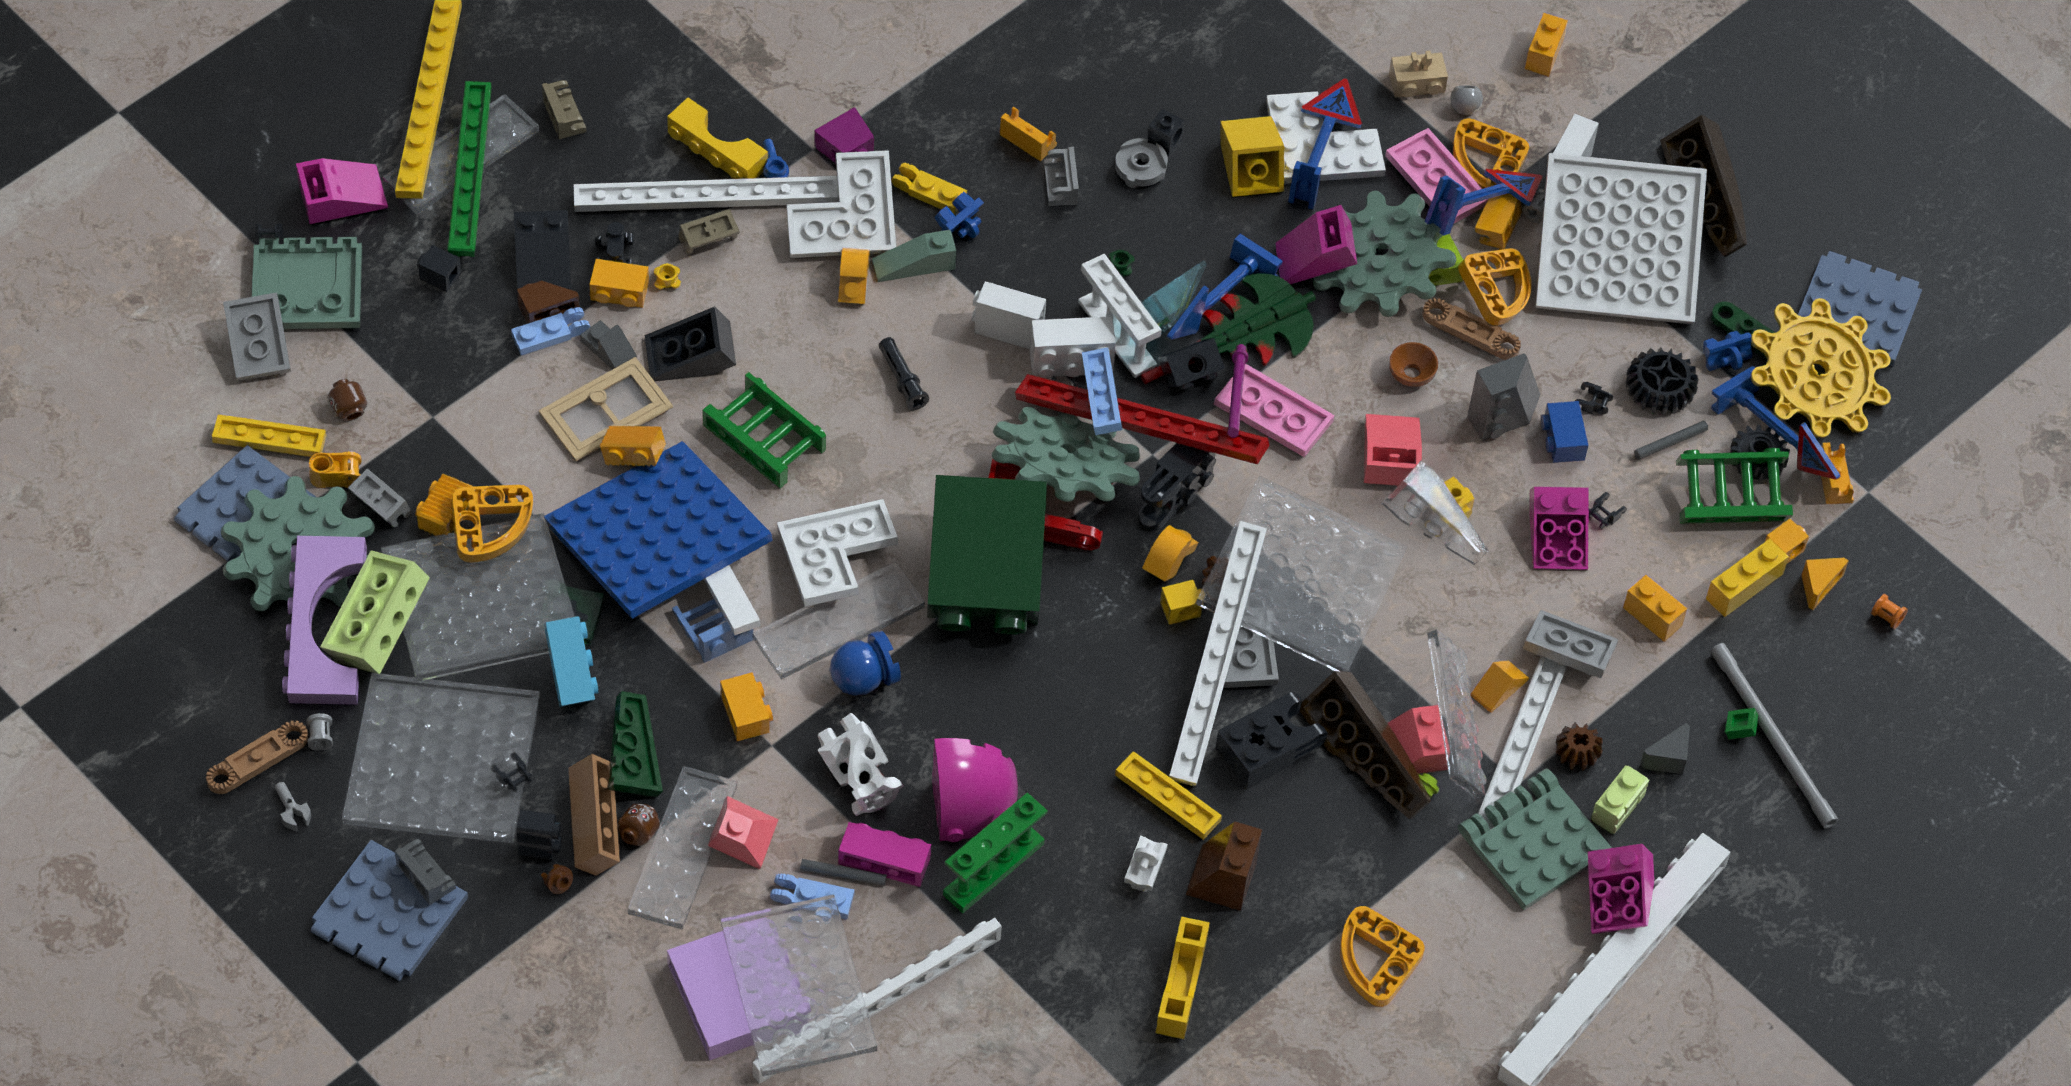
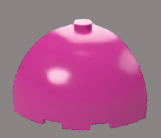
[932,738,1018,842]

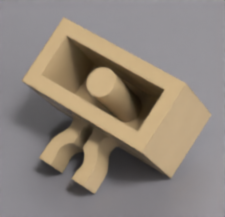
[1389,51,1448,98]

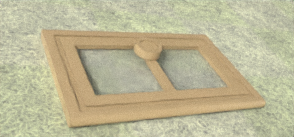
[539,357,673,461]

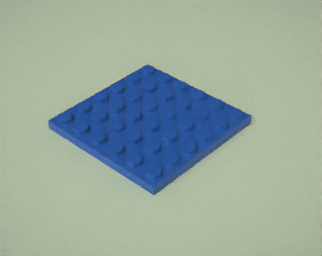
[544,441,773,619]

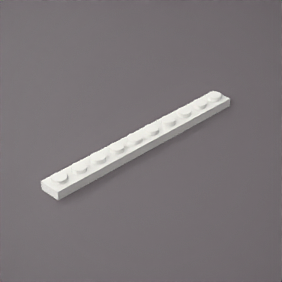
[574,176,839,212]
[1169,521,1267,787]
[753,918,1002,1084]

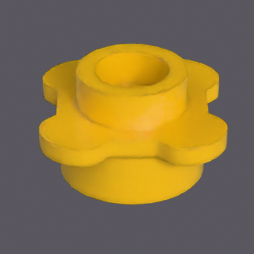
[654,263,681,289]

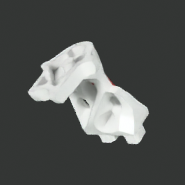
[818,713,903,816]

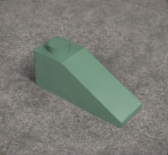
[872,230,956,282]

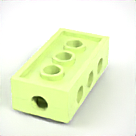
[320,551,430,674]

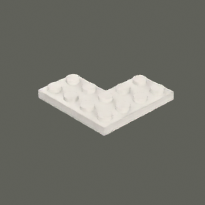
[1266,92,1386,184]
[786,151,896,258]
[777,499,898,607]

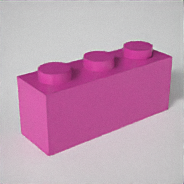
[838,822,931,887]

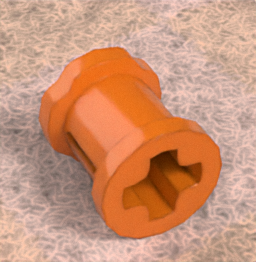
[1871,594,1908,629]

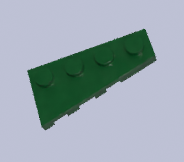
[608,691,663,797]

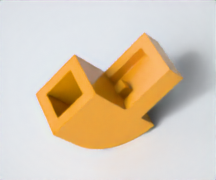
[838,247,870,304]
[1142,525,1199,581]

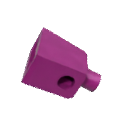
[814,107,874,163]

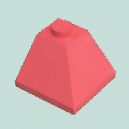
[708,796,779,869]

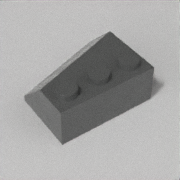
[1467,353,1541,441]

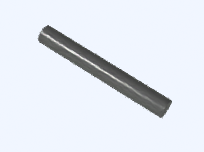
[1634,420,1708,460]
[800,859,887,886]

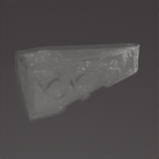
[1381,461,1489,565]

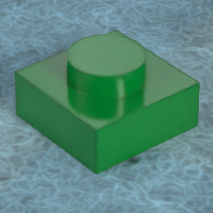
[1725,708,1758,739]

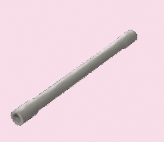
[1710,643,1839,829]

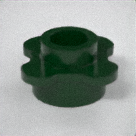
[1109,250,1135,276]

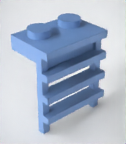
[672,599,753,663]

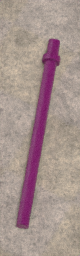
[1228,344,1248,437]

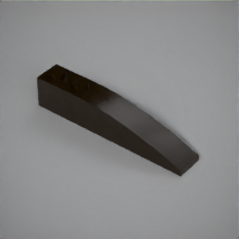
[1660,115,1747,257]
[1300,671,1431,819]

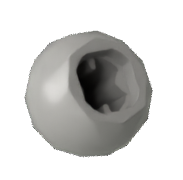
[1450,85,1483,115]

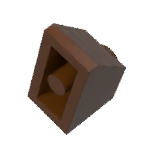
[517,281,580,324]

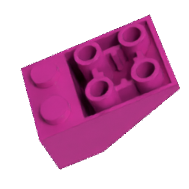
[296,158,388,224]
[1275,205,1357,284]
[1529,487,1589,570]
[1588,844,1654,934]

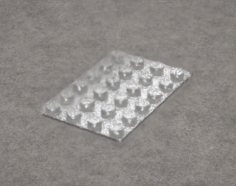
[721,895,877,1077]

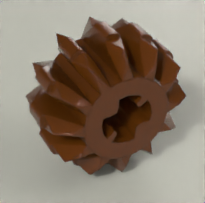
[1555,722,1603,771]

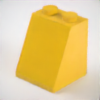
[1220,116,1284,197]

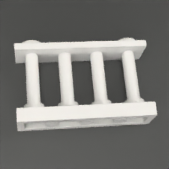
[1078,254,1162,378]

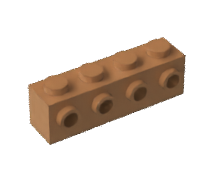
[568,754,620,876]

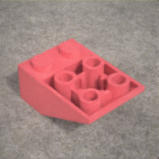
[1364,414,1422,487]

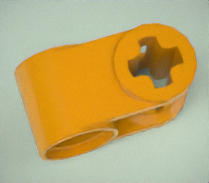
[309,451,362,488]

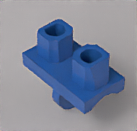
[934,192,984,238]
[1703,331,1752,371]

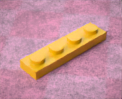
[212,414,326,457]
[1115,751,1222,840]

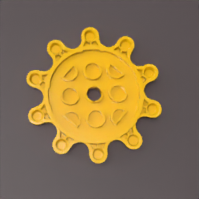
[1751,298,1891,438]

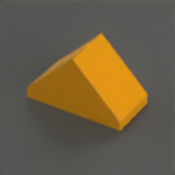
[1801,558,1848,610]
[1471,660,1529,713]

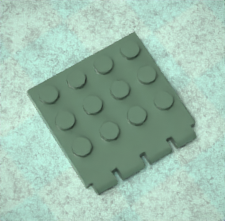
[252,237,362,329]

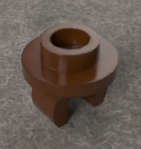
[541,864,573,894]

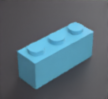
[544,616,599,707]

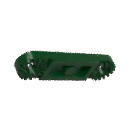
[1711,301,1775,361]

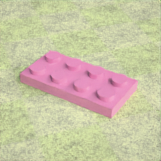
[1386,128,1488,223]
[1214,364,1335,457]

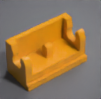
[1000,107,1057,161]
[1475,193,1522,250]
[1821,442,1854,504]

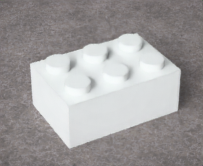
[1030,316,1116,379]

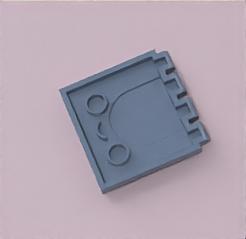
[1798,251,1922,366]
[174,445,316,562]
[311,840,468,981]

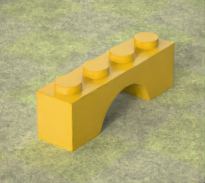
[667,98,768,179]
[1156,917,1210,1039]

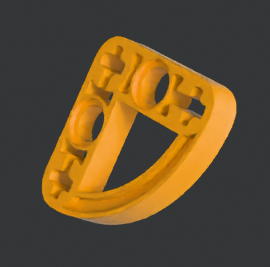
[1453,118,1529,189]
[1458,248,1531,326]
[452,485,533,562]
[1340,906,1425,1007]

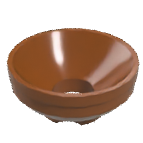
[1389,342,1438,387]

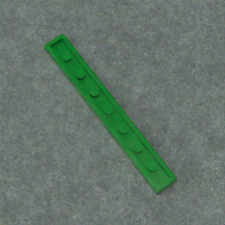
[448,81,492,257]

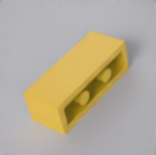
[1706,539,1789,617]

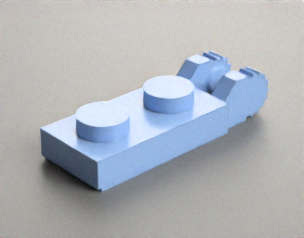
[511,307,590,355]
[770,873,854,919]

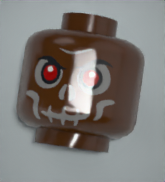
[327,379,368,421]
[617,804,660,846]

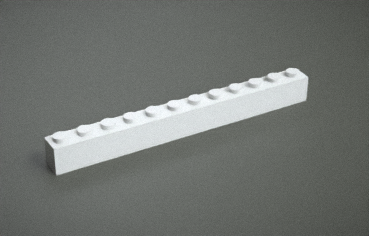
[1498,833,1730,1086]

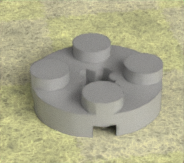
[1115,138,1168,188]

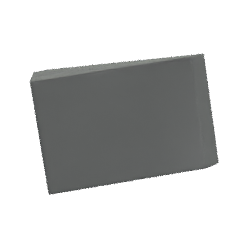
[1640,723,1690,774]

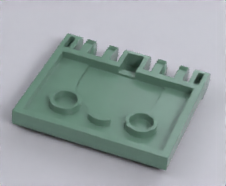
[1458,769,1612,910]

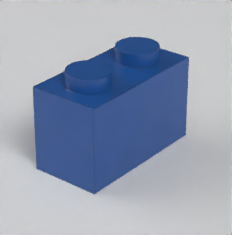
[1541,401,1589,463]

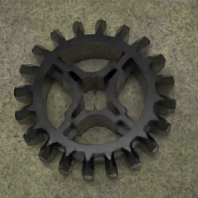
[1626,347,1699,415]

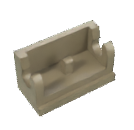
[542,80,587,139]
[678,209,740,254]

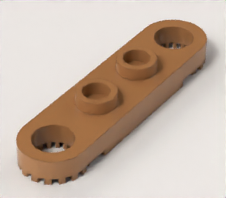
[1423,298,1521,360]
[206,721,308,794]

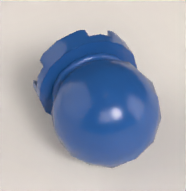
[829,631,901,695]

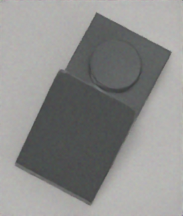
[580,320,637,370]

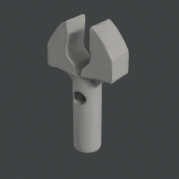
[275,782,311,831]

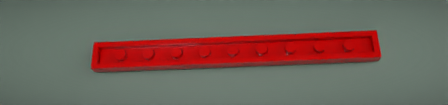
[1015,374,1270,465]

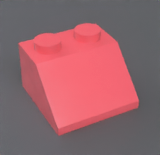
[1388,705,1451,774]

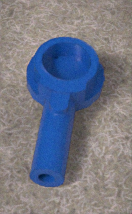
[763,139,789,178]

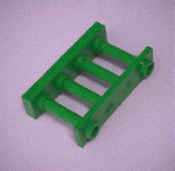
[702,372,826,489]
[1676,448,1793,524]
[943,792,1048,913]

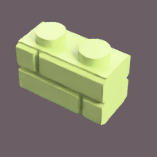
[1591,765,1649,834]

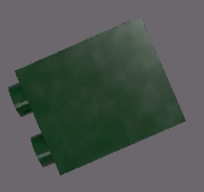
[927,475,1047,635]

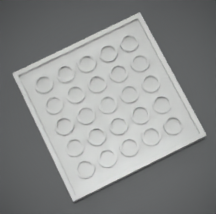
[1535,153,1707,324]

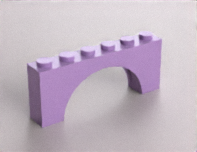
[282,536,367,705]

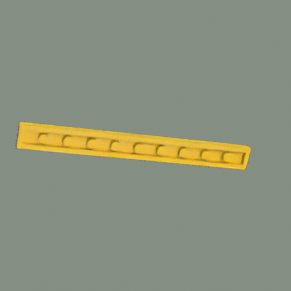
[395,0,462,199]

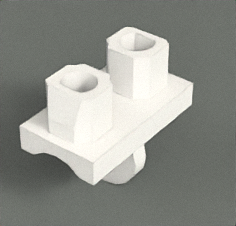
[1124,836,1168,892]

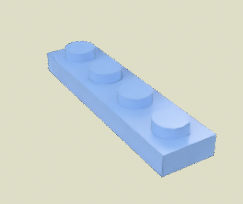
[1082,347,1122,435]

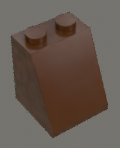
[1186,822,1262,911]

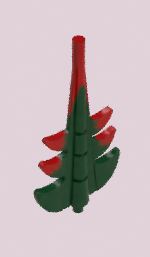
[1141,274,1316,384]

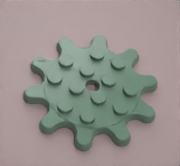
[1312,191,1457,317]
[992,407,1140,501]
[221,476,375,611]

